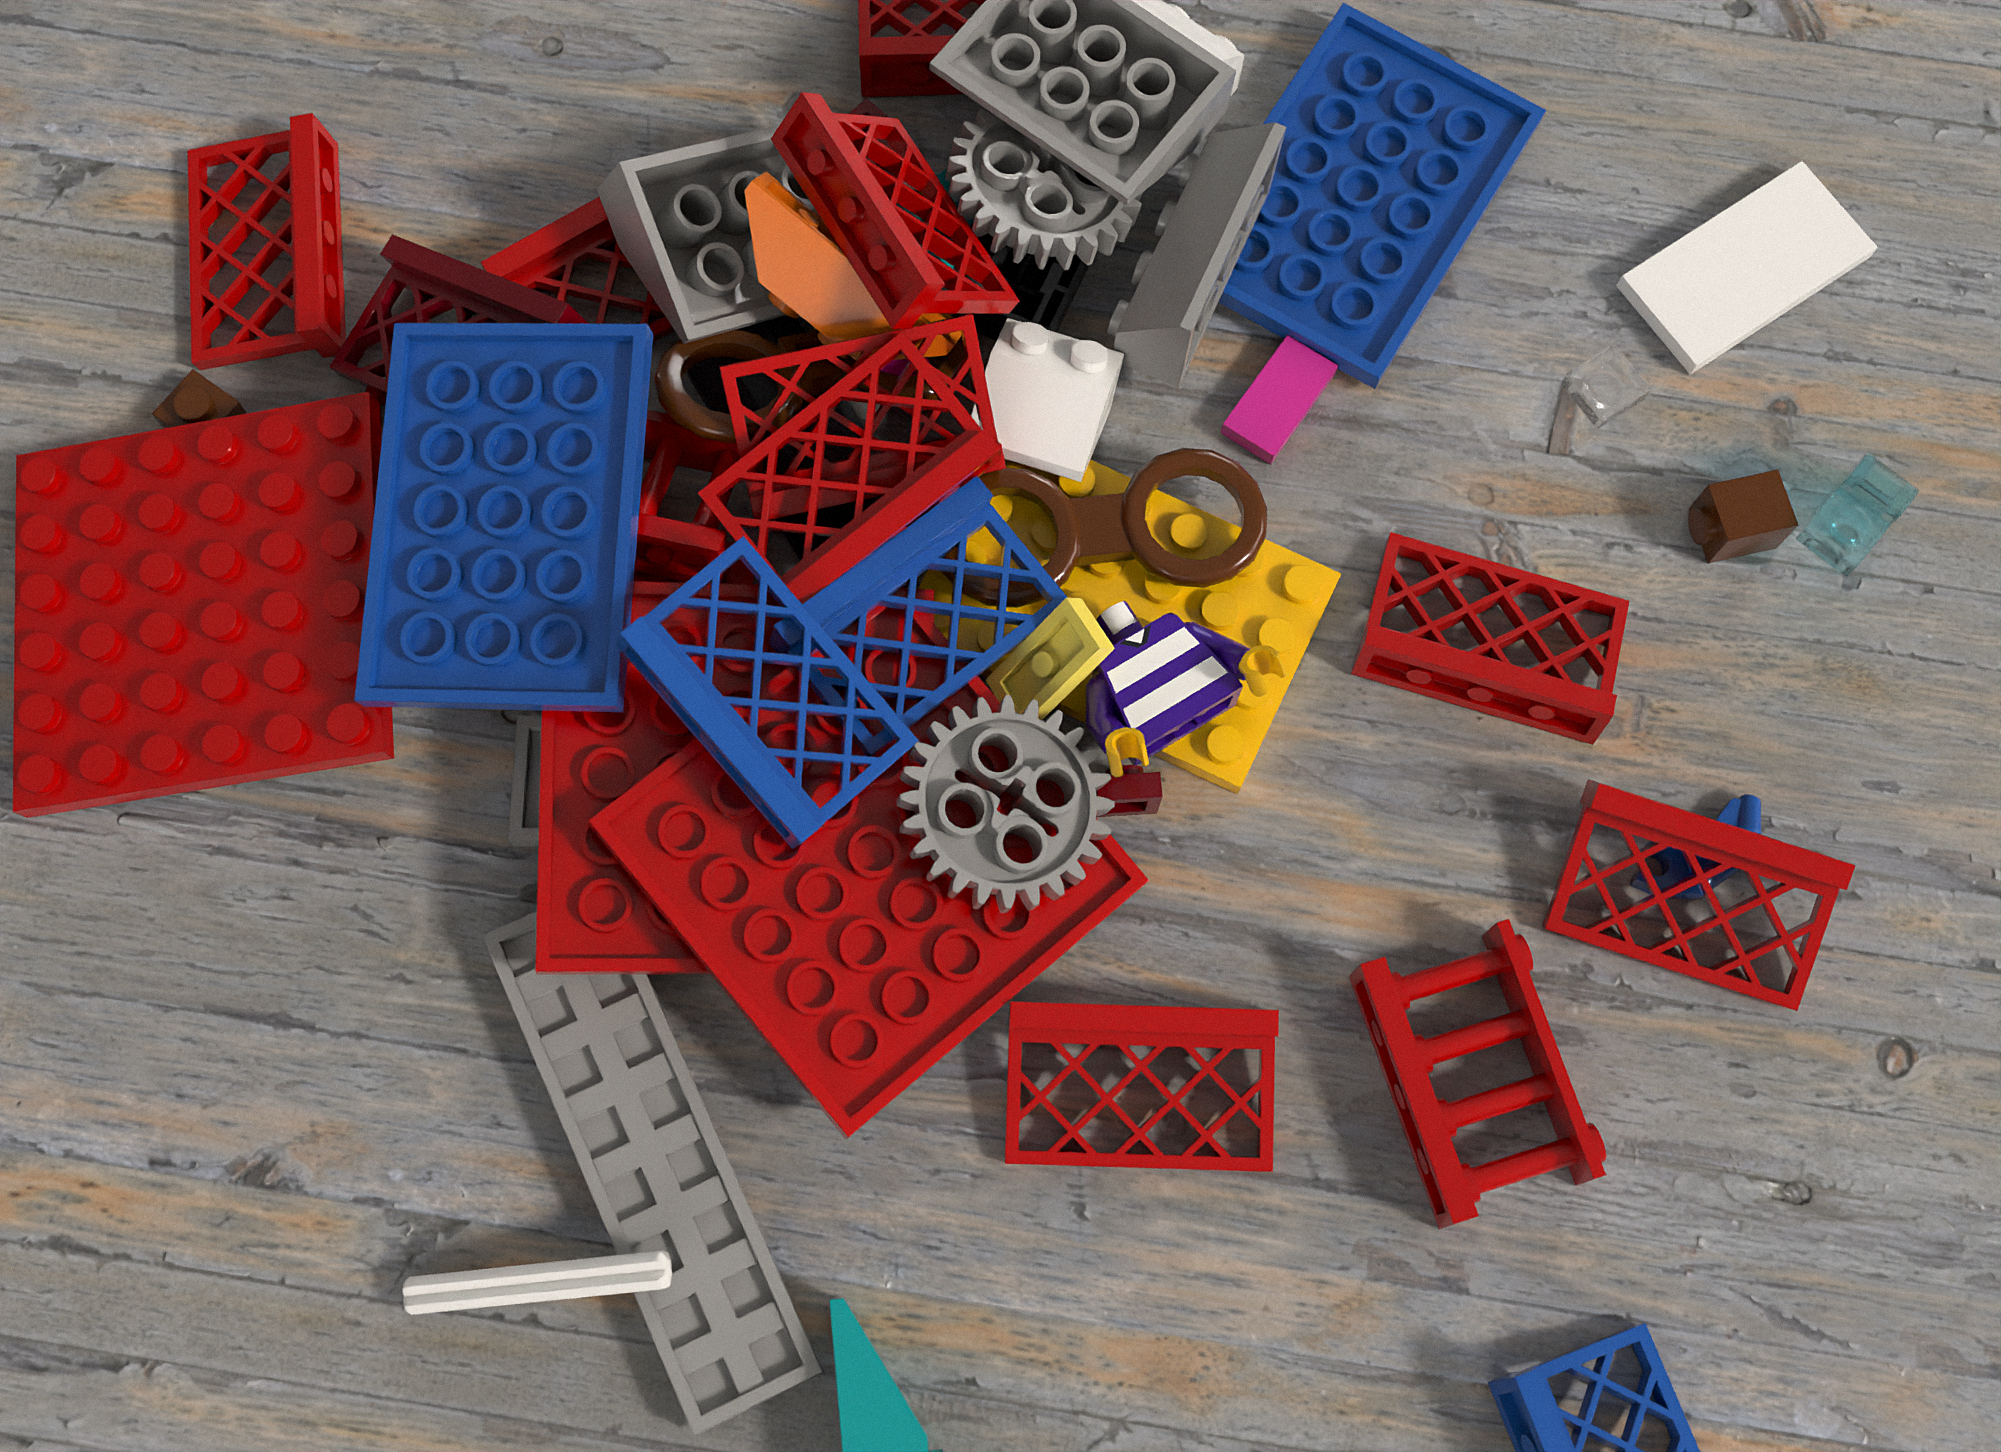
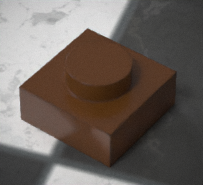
[152,369,246,428]

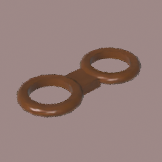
[654,314,969,444]
[942,448,1267,608]

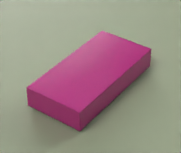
[1220,335,1338,465]

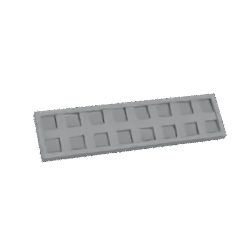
[482,911,823,1435]

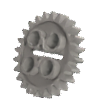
[945,108,1142,270]
[896,695,1115,913]

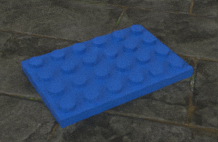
[1219,2,1546,389]
[354,323,653,712]

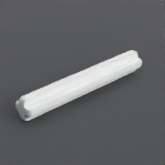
[402,1250,672,1315]

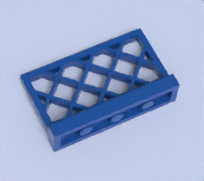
[769,476,1067,757]
[616,536,919,849]
[1488,1323,1700,1452]

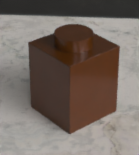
[1688,469,1799,564]

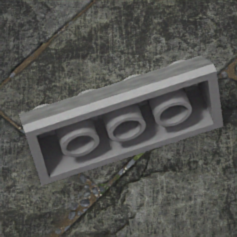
[1107,122,1286,388]

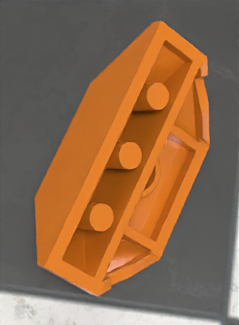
[744,171,962,360]

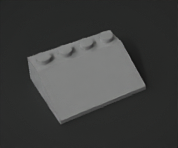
[929,0,1236,205]
[597,125,819,344]

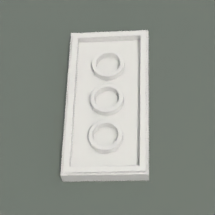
[1616,161,1878,375]

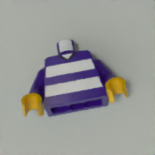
[1085,601,1286,777]

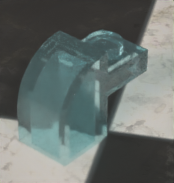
[1795,452,1919,577]

